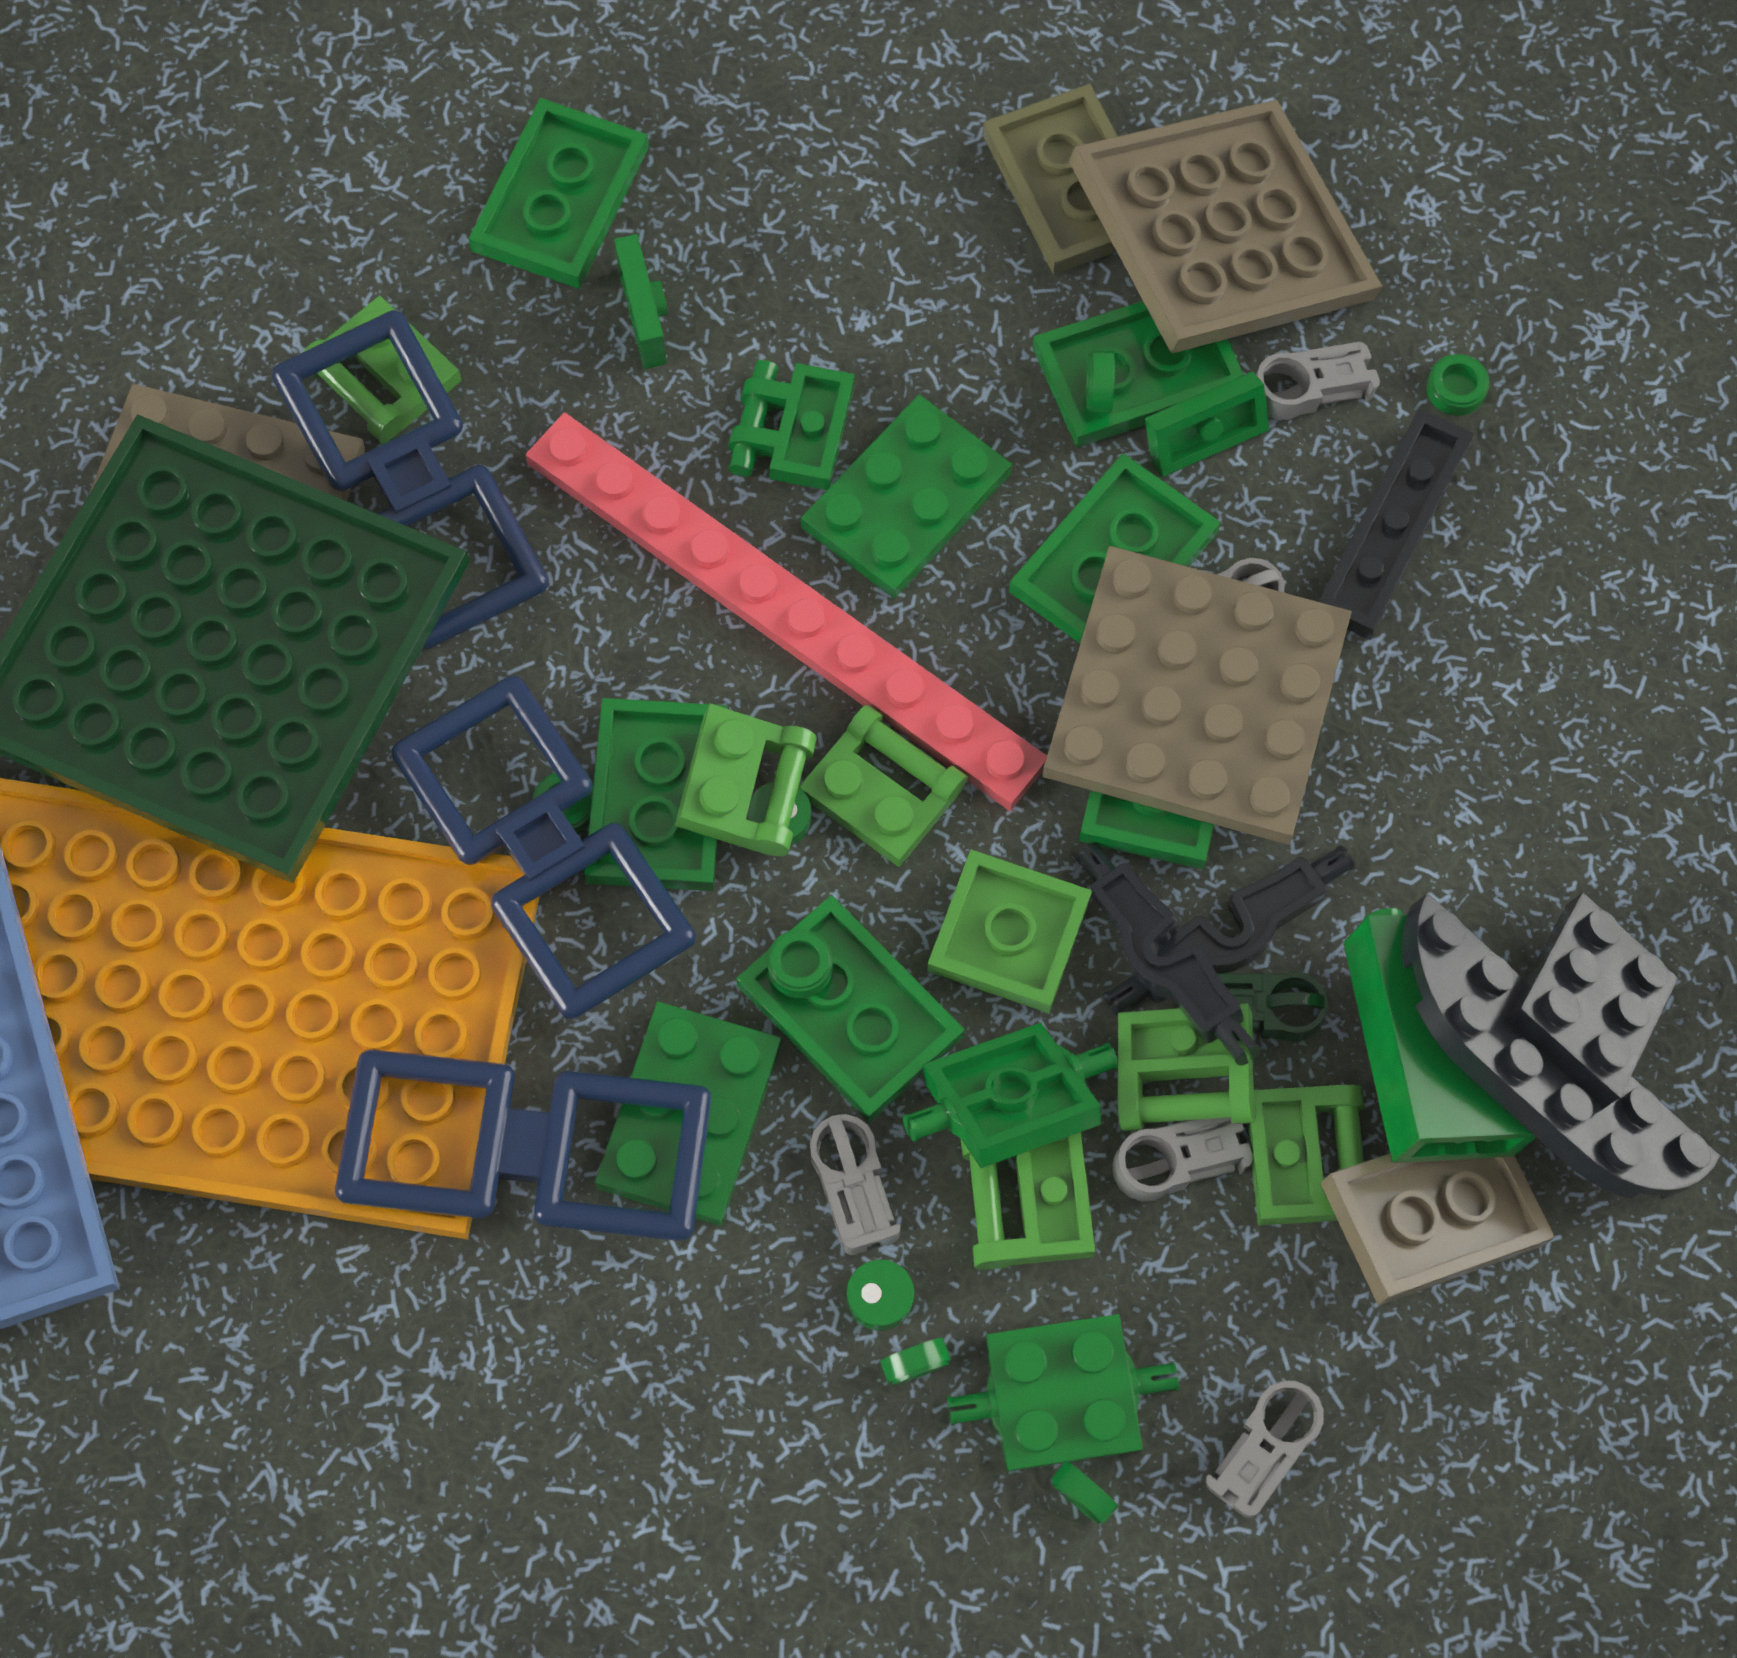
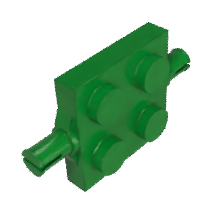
[903,1023,1118,1168]
[947,1314,1179,1472]

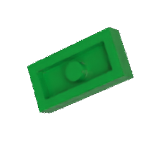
[614,234,668,370]
[1145,371,1269,477]

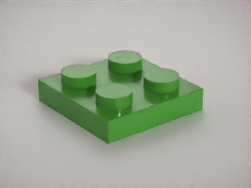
[927,849,1092,1014]

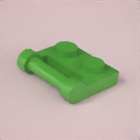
[303,295,462,444]
[675,704,817,857]
[799,705,968,867]
[1118,1003,1256,1131]
[1247,1085,1365,1226]
[960,1132,1095,1270]

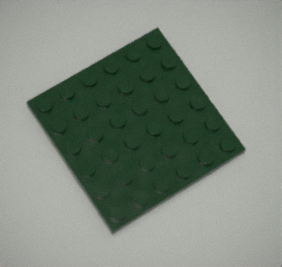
[0,414,470,883]

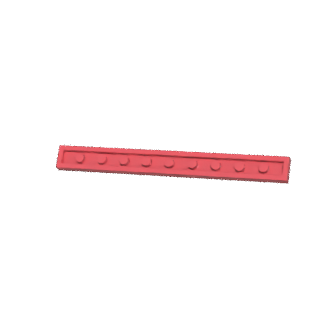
[525,412,1047,811]

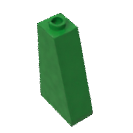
[1343,908,1536,1163]

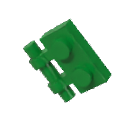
[728,360,855,490]

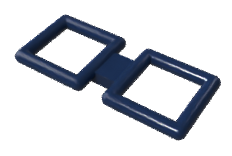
[272,310,549,649]
[391,676,696,1019]
[335,1049,712,1241]

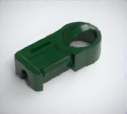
[1217,971,1328,1042]

